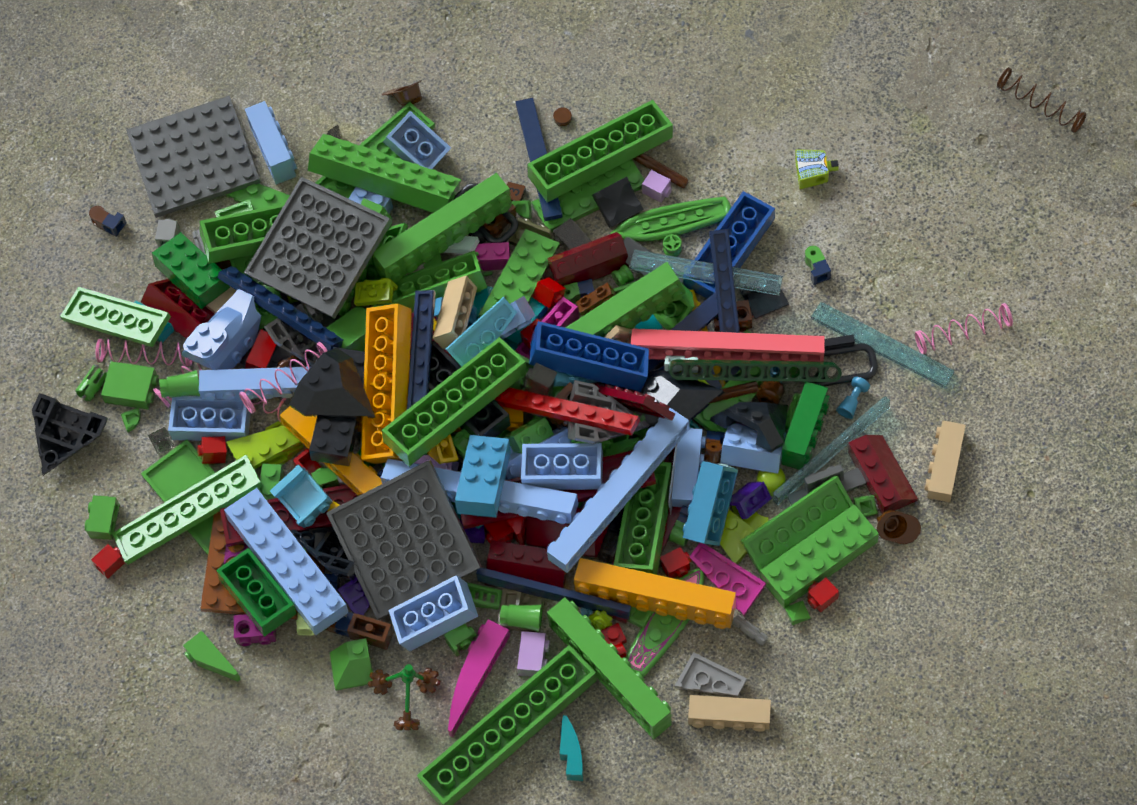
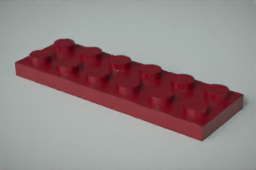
[590,382,675,421]

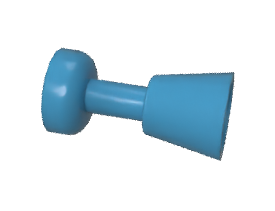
[836,377,870,419]

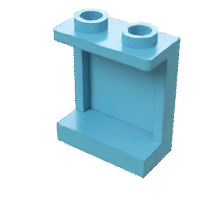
[270,465,333,528]

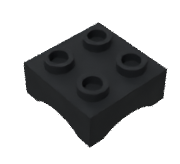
[592,177,644,228]

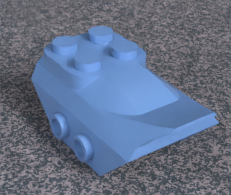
[182,289,261,370]

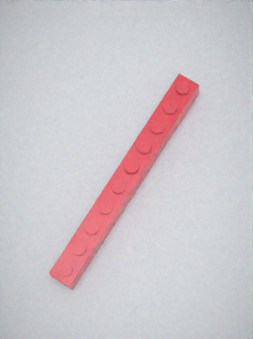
[631,329,824,362]

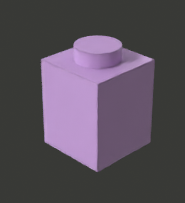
[642,170,672,203]

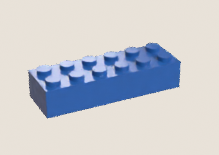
[683,191,775,299]
[529,321,649,392]

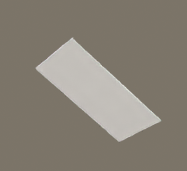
[668,445,677,515]

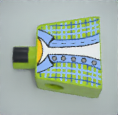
[795,149,839,189]

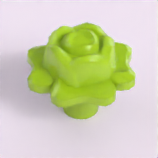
[589,610,612,630]

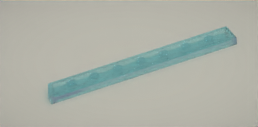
[630,249,783,295]
[811,302,955,388]
[773,396,890,505]

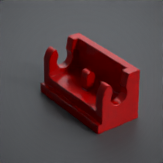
[245,330,277,369]

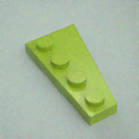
[226,426,302,469]
[720,509,755,565]

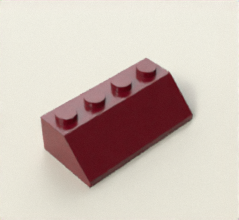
[547,232,629,286]
[141,279,215,339]
[848,435,918,514]
[526,508,610,558]
[485,540,567,588]

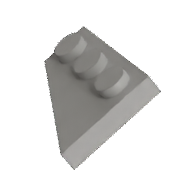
[675,652,747,698]

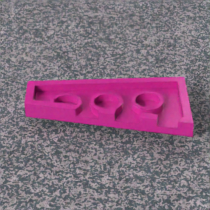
[690,543,766,616]

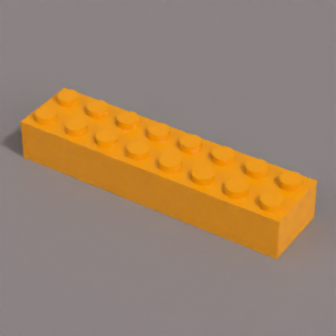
[361,303,411,464]
[574,558,736,629]

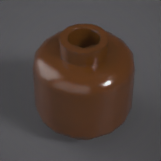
[756,381,785,404]

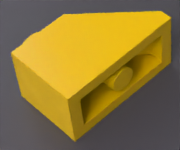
[427,434,458,464]

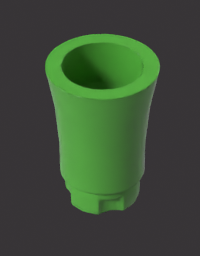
[159,370,200,398]
[500,604,543,632]

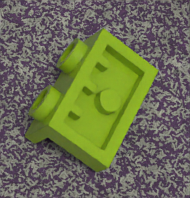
[354,278,398,306]

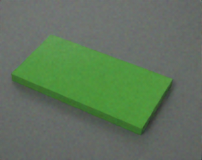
[141,440,215,555]

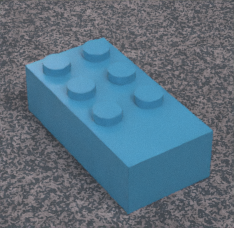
[455,435,511,517]
[683,461,738,546]

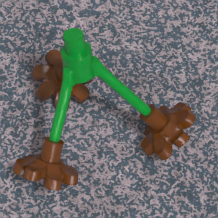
[368,664,441,731]

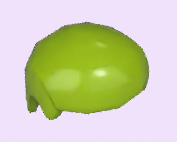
[756,468,786,496]

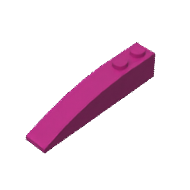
[448,620,510,738]

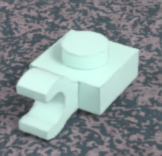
[664,356,698,373]

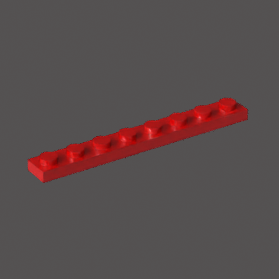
[494,387,640,435]

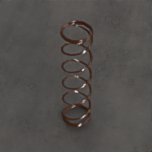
[997,67,1087,133]

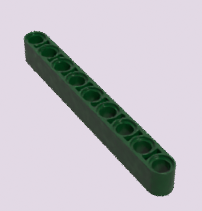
[668,359,842,382]

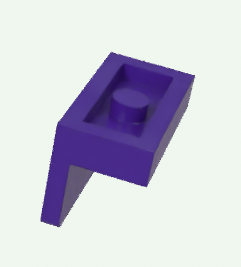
[729,482,772,519]

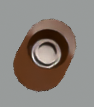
[381,80,422,106]
[877,510,921,544]

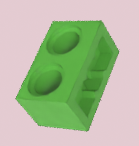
[505,417,554,453]

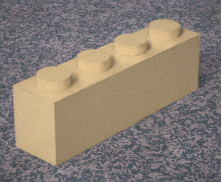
[433,275,477,350]
[924,421,966,502]
[688,695,771,732]

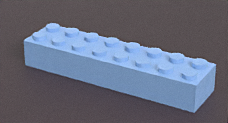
[224,488,348,635]

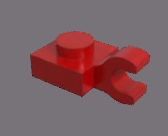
[600,623,627,658]

